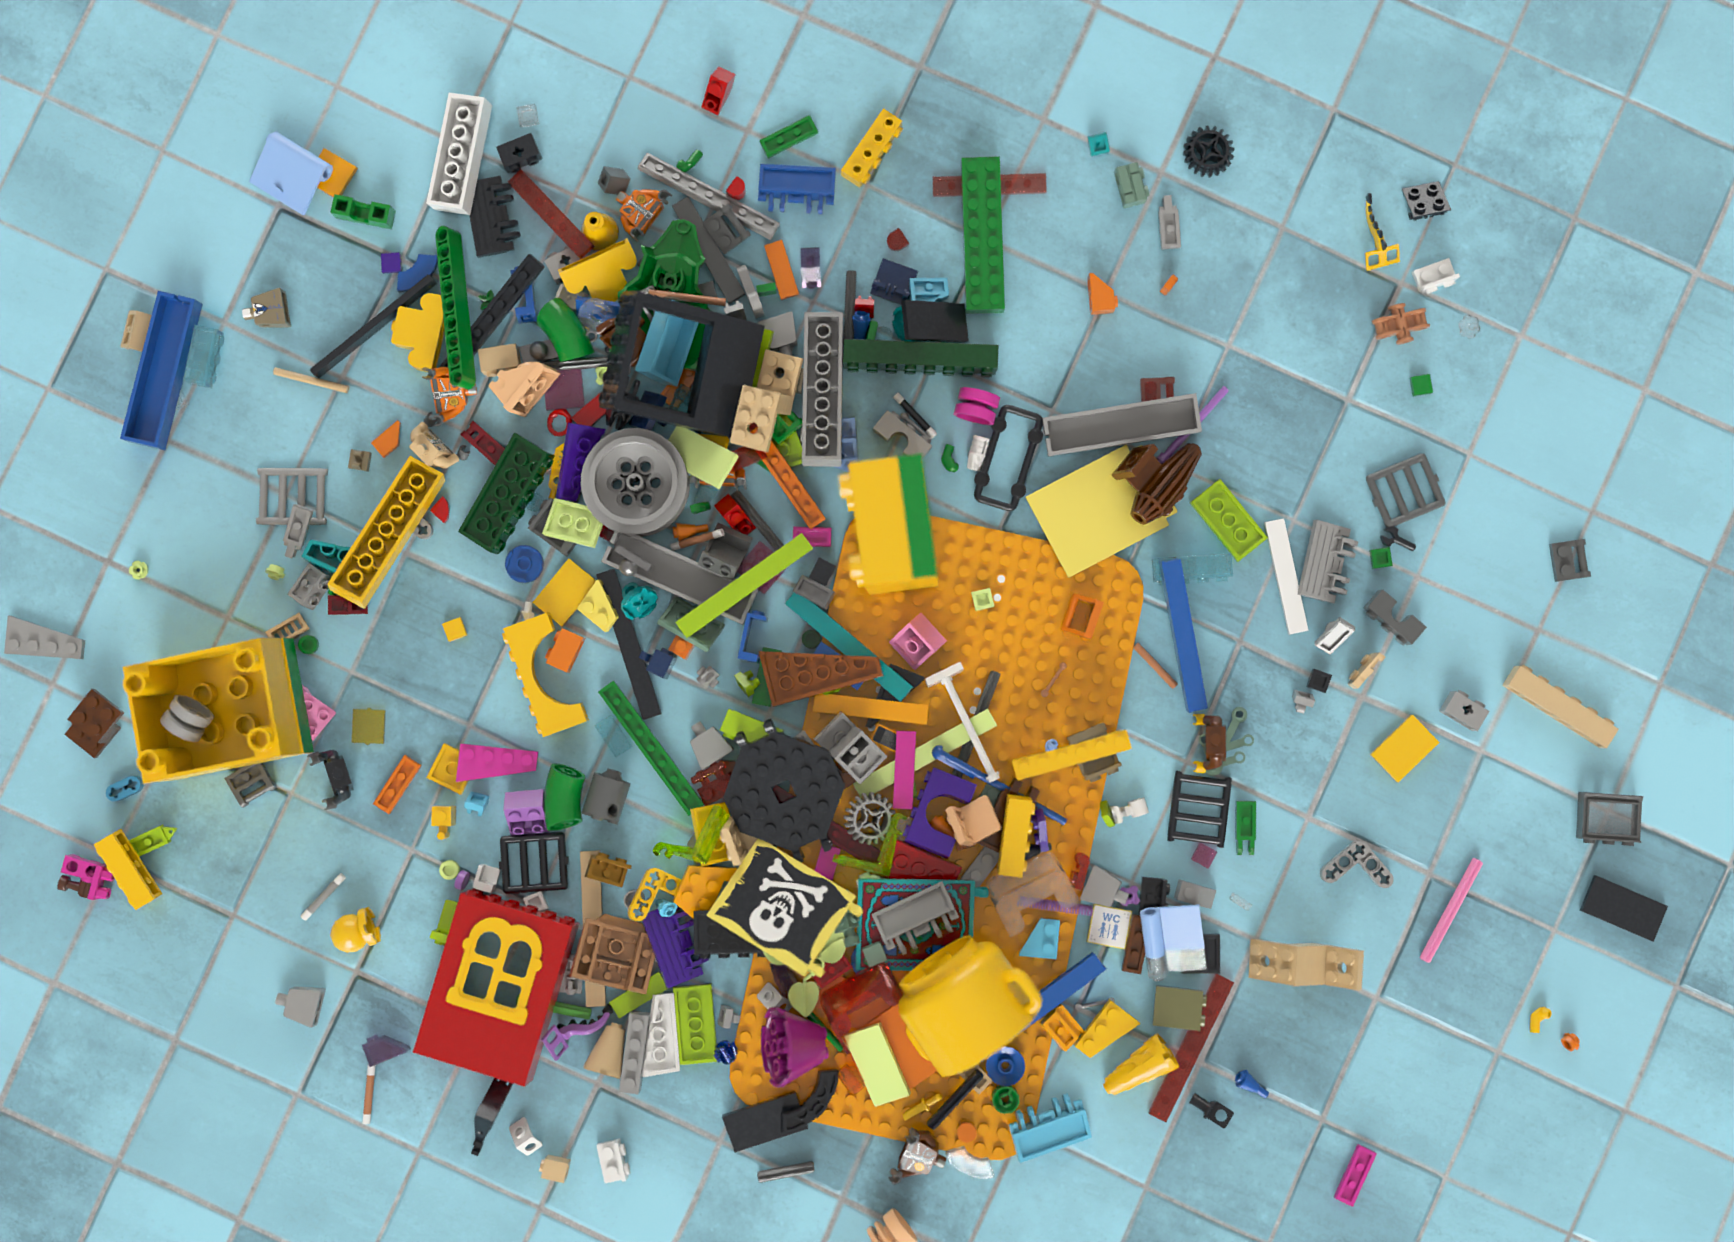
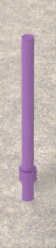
[1157,386,1229,464]

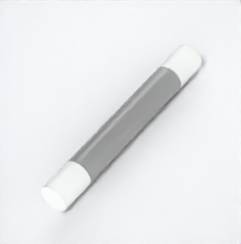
[300,873,346,921]

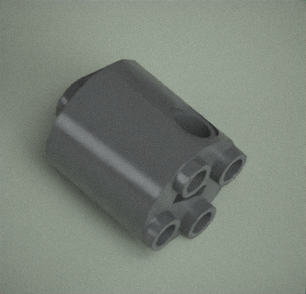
[581,768,631,825]

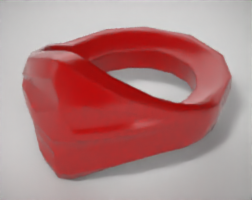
[547,408,572,436]

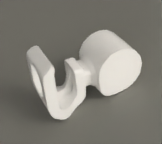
[1110,797,1149,824]

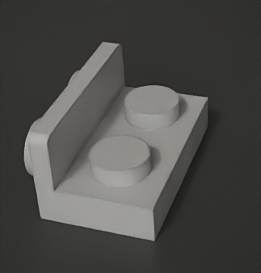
[288,563,331,610]

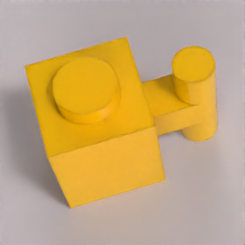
[431,806,456,840]

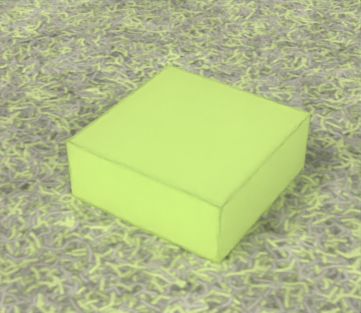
[971,588,994,611]

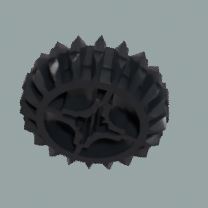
[1183,125,1235,178]

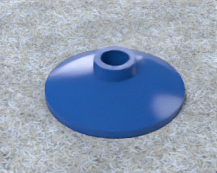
[986,1046,1025,1086]

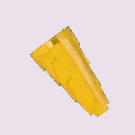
[1103,1033,1179,1095]

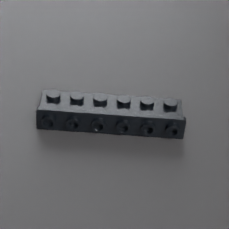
[694,911,765,959]

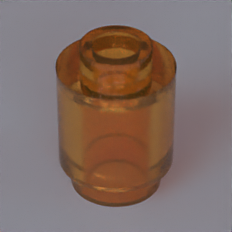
[838,1064,865,1095]

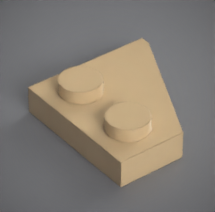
[1348,652,1385,689]

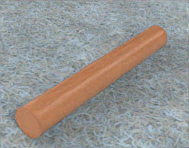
[1133,643,1178,689]

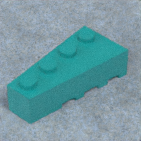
[301,539,377,593]

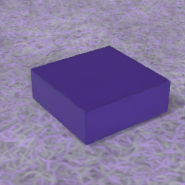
[381,252,402,274]

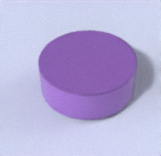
[454,870,470,891]

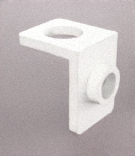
[757,982,792,1011]
[509,1117,543,1156]

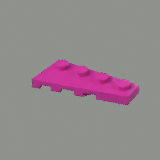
[456,744,538,782]

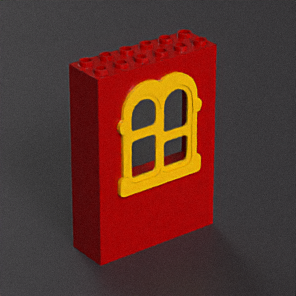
[413,888,580,1087]

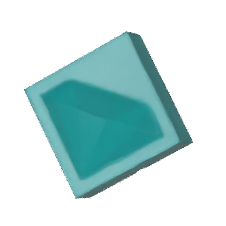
[1087,132,1110,156]

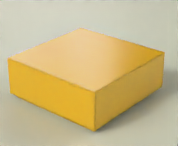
[442,617,468,642]

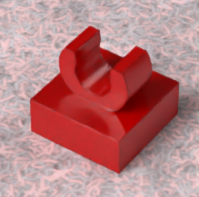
[855,296,874,318]

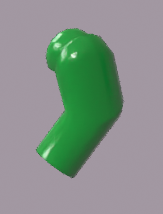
[676,149,703,173]
[941,444,959,472]

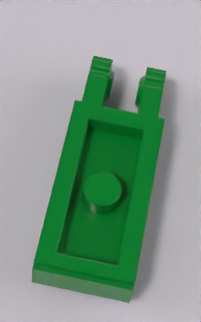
[1235,801,1256,855]

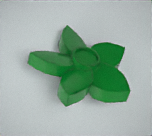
[479,290,494,310]

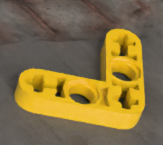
[628,868,681,921]

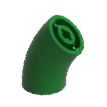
[536,298,595,362]
[544,763,586,831]

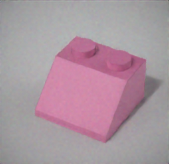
[889,613,947,670]

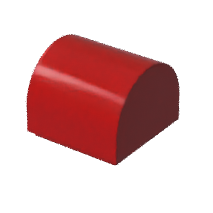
[726,176,746,201]

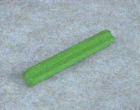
[516,994,592,1020]

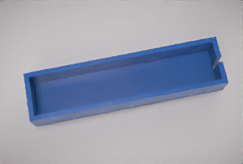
[120,291,203,451]

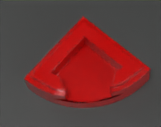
[430,496,449,523]

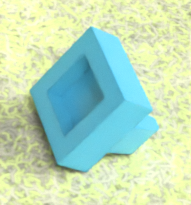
[464,791,489,816]

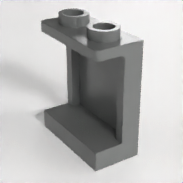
[528,498,577,557]
[697,523,753,580]

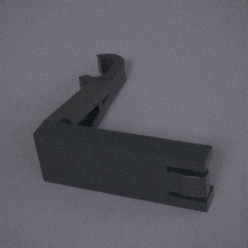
[470,1078,513,1156]

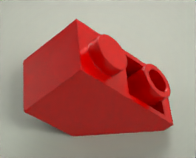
[701,66,736,115]
[714,493,756,535]

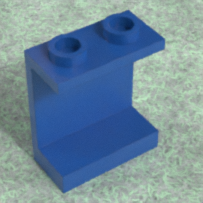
[738,610,768,663]

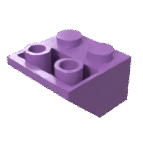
[503,789,549,835]

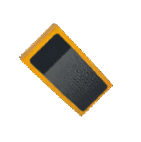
[870,723,896,753]

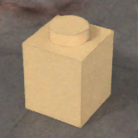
[539,1154,571,1183]

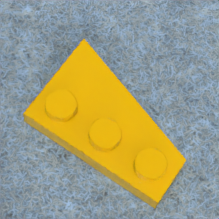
[1074,999,1141,1058]

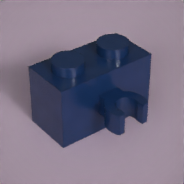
[639,648,677,679]

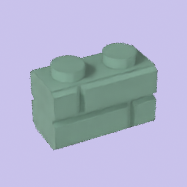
[1114,162,1149,209]

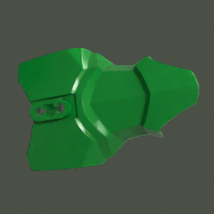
[609,219,710,371]

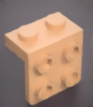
[945,795,1001,847]

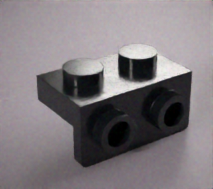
[1138,877,1170,915]

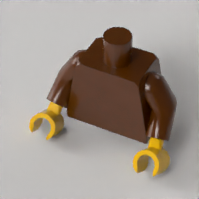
[1193,714,1226,773]

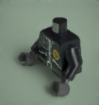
[307,750,354,810]

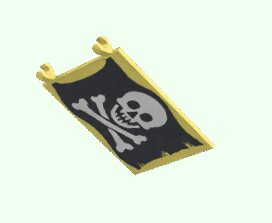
[707,839,863,977]

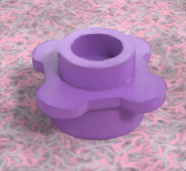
[1120,886,1140,906]

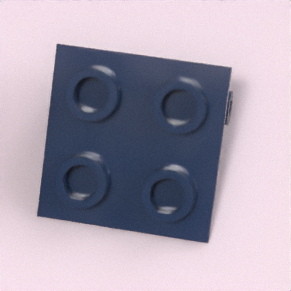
[870,258,918,305]

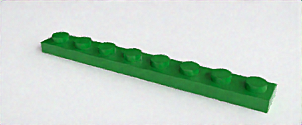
[598,680,704,816]

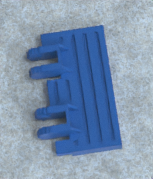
[758,164,836,214]

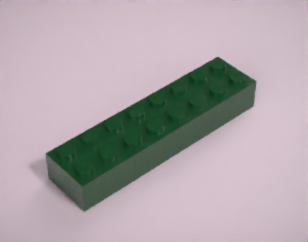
[843,339,999,377]

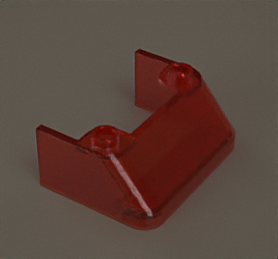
[820,962,904,1055]

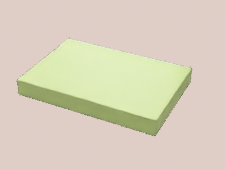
[542,498,603,548]

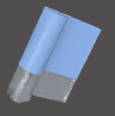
[1140,905,1207,981]

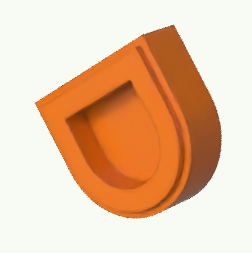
[1160,274,1178,296]

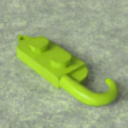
[129,824,177,857]

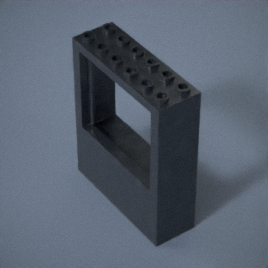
[598,291,765,438]

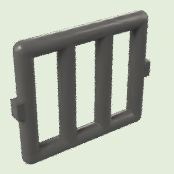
[1366,453,1446,528]

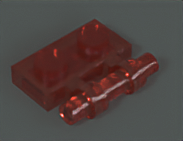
[691,760,732,806]

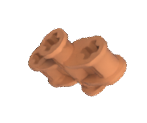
[1372,303,1430,345]

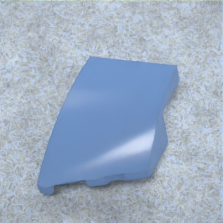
[836,416,859,472]

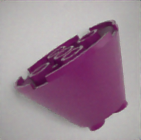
[761,1007,829,1088]

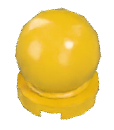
[330,907,381,953]

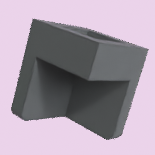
[598,166,631,195]

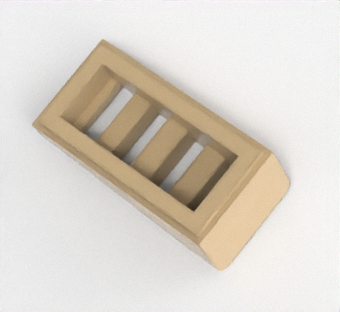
[265,613,310,639]

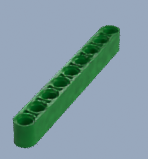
[435,226,476,390]

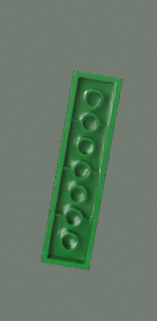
[961,156,1005,314]

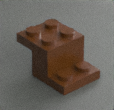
[64,689,124,758]

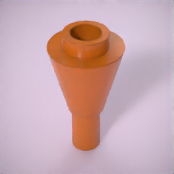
[672,523,708,541]
[930,814,959,844]

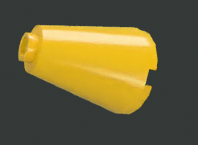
[581,212,619,251]

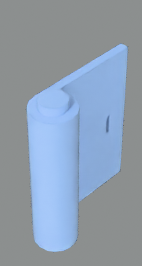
[249,132,333,215]

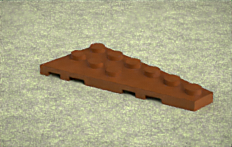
[758,651,884,707]

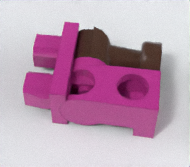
[57,854,115,900]

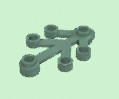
[1199,707,1254,776]

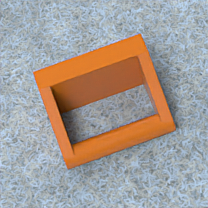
[1061,593,1104,640]

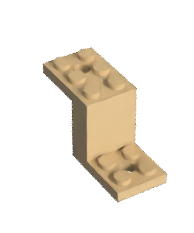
[730,349,803,452]
[1248,939,1364,990]

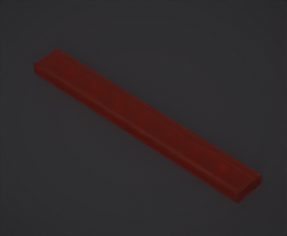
[1148,974,1234,1122]

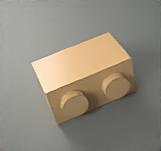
[478,343,521,377]

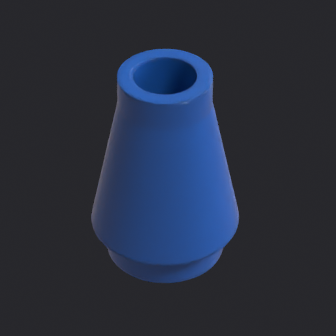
[852,311,871,340]

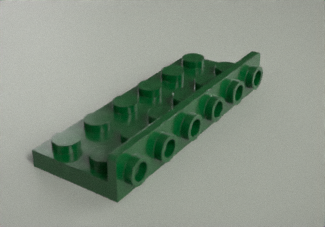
[458,432,555,554]

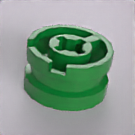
[991,1085,1020,1114]

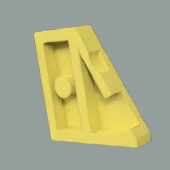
[577,579,619,632]

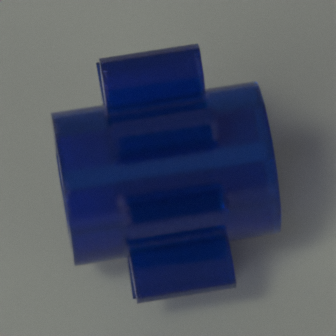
[714,1040,738,1065]

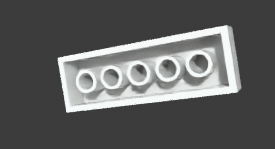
[426,93,492,215]

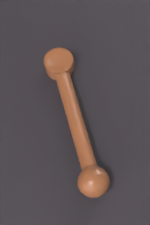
[1041,662,1067,697]

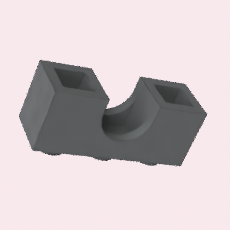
[1363,589,1427,645]

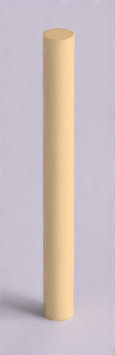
[273,367,349,393]

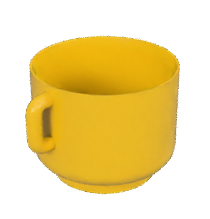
[898,935,1042,1076]

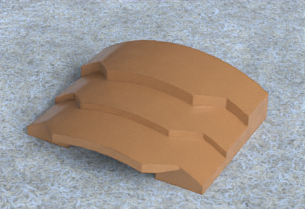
[569,914,655,994]

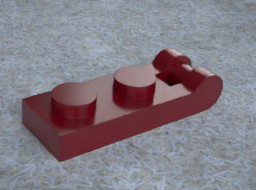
[460,420,505,465]

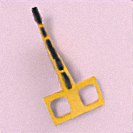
[1365,193,1400,271]

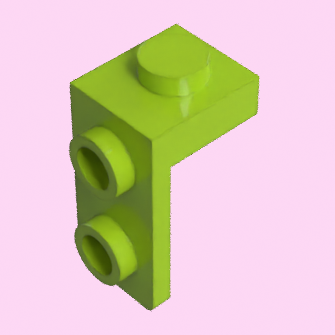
[429,899,458,946]

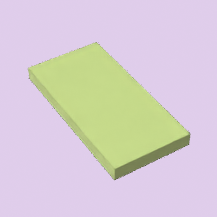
[668,426,739,489]
[844,1022,911,1107]

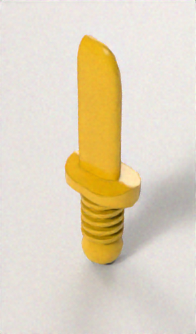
[903,1094,942,1121]

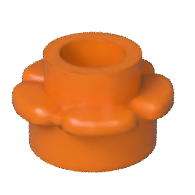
[1561,1033,1580,1051]

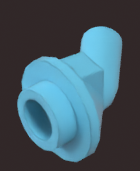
[655,899,677,917]

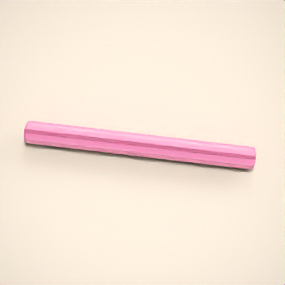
[1420,858,1483,963]

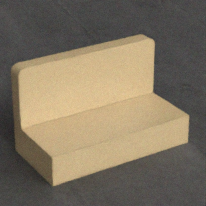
[120,311,152,352]

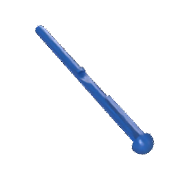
[932,745,1067,825]

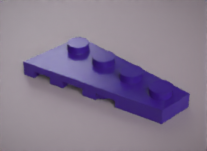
[556,423,606,502]

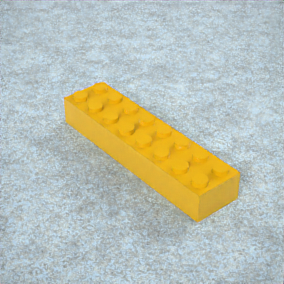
[327,456,445,609]

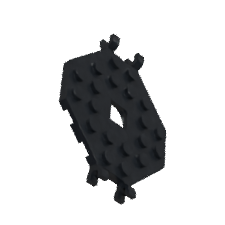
[723,718,845,862]

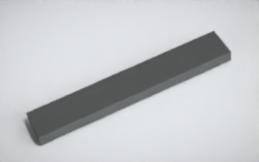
[672,197,746,304]

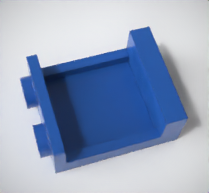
[510,266,537,324]

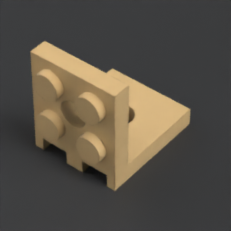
[720,816,774,866]

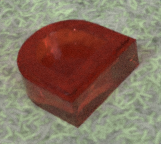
[887,228,909,251]

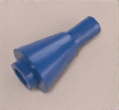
[1235,1070,1269,1098]

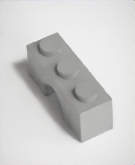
[873,410,932,459]

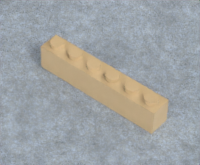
[1502,665,1619,748]

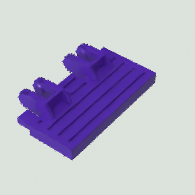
[642,905,709,989]

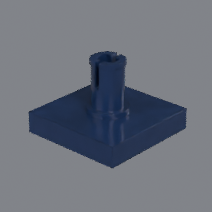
[629,390,667,431]

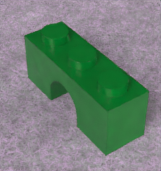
[330,194,396,229]

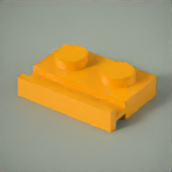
[1040,1004,1085,1052]

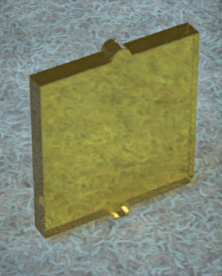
[351,708,386,745]

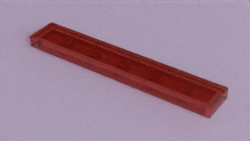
[508,170,595,259]
[932,173,1047,197]

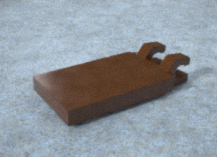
[978,778,1040,853]

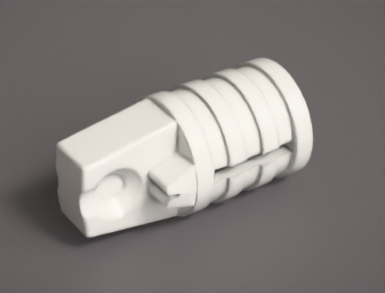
[967,435,990,471]

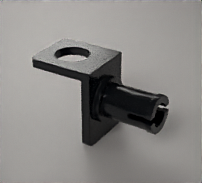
[1189,1093,1234,1129]

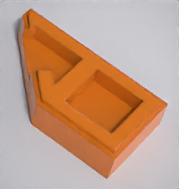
[371,420,401,458]

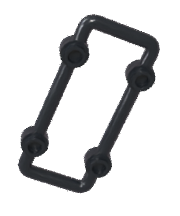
[974,405,1043,511]

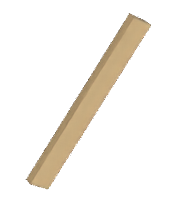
[580,850,606,1007]

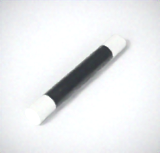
[893,392,938,439]

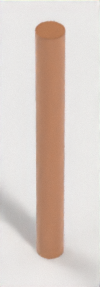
[649,289,726,306]

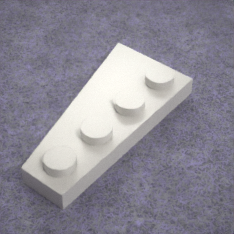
[641,992,680,1077]

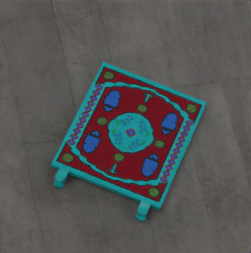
[856,878,989,971]

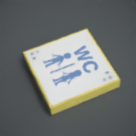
[1086,903,1132,949]

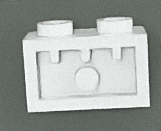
[1412,258,1460,294]
[596,1139,630,1184]

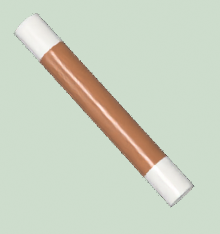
[671,529,725,551]
[362,1064,376,1124]

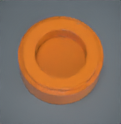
[957,1122,976,1143]

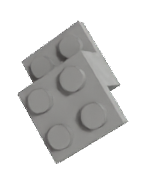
[814,711,887,784]

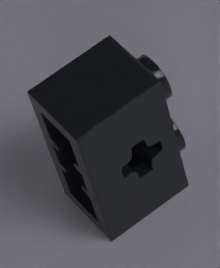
[496,133,543,173]

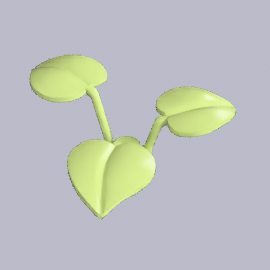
[763,931,846,1017]

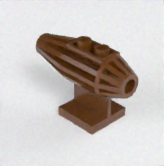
[1111,443,1202,525]

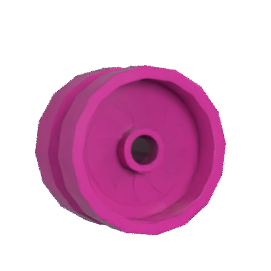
[953,387,1000,425]

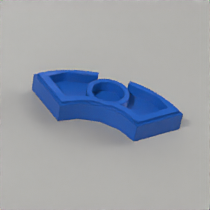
[397,254,438,292]

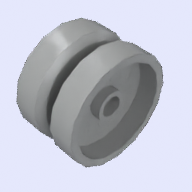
[160,695,214,742]

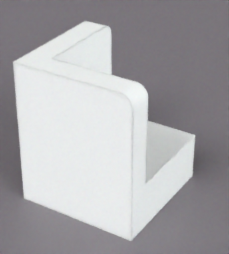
[472,864,501,893]

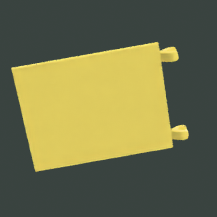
[1025,445,1177,578]

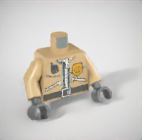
[409,412,471,469]

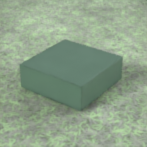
[862,941,887,967]

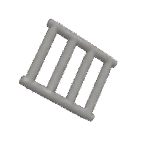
[256,468,328,525]

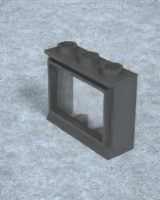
[1576,792,1643,846]

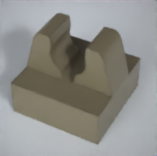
[348,449,372,472]

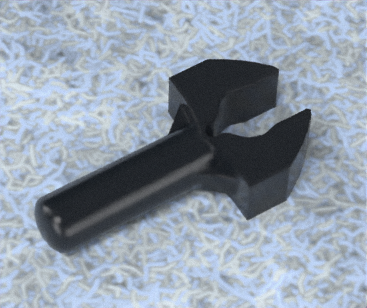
[1380,527,1416,551]

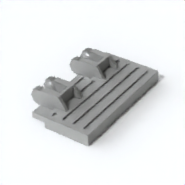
[1297,520,1358,603]
[872,881,959,955]

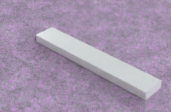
[1264,518,1308,635]

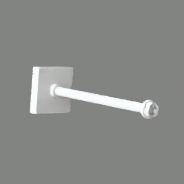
[925,662,1000,783]

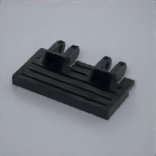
[469,176,521,258]

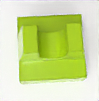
[734,670,760,698]

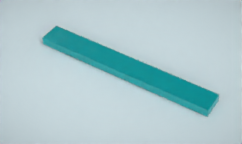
[785,593,913,702]

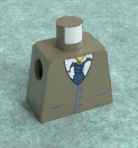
[242,288,291,328]

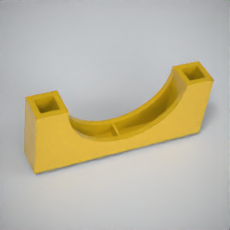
[502,612,589,737]
[1012,729,1132,781]

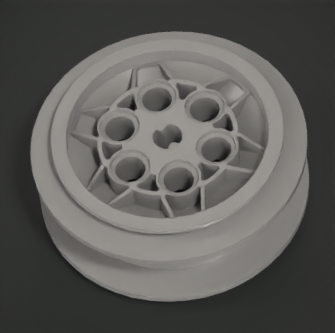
[581,428,690,537]

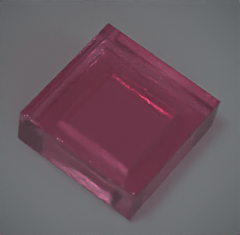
[1191,842,1217,869]

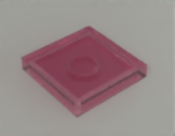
[545,369,585,411]

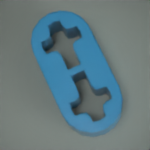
[106,776,144,802]

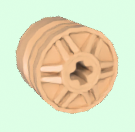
[867,1208,918,1242]

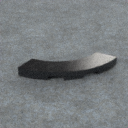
[781,1069,839,1133]

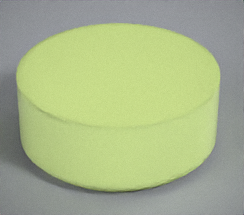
[439,860,460,880]

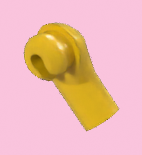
[1530,1007,1552,1033]

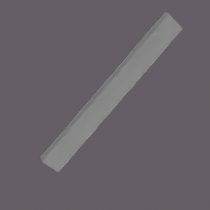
[638,153,780,240]

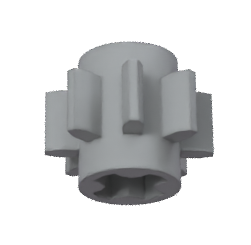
[696,665,720,689]

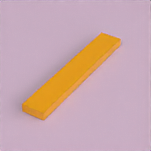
[813,693,930,725]

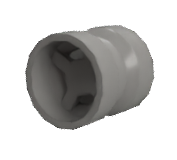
[624,889,645,910]

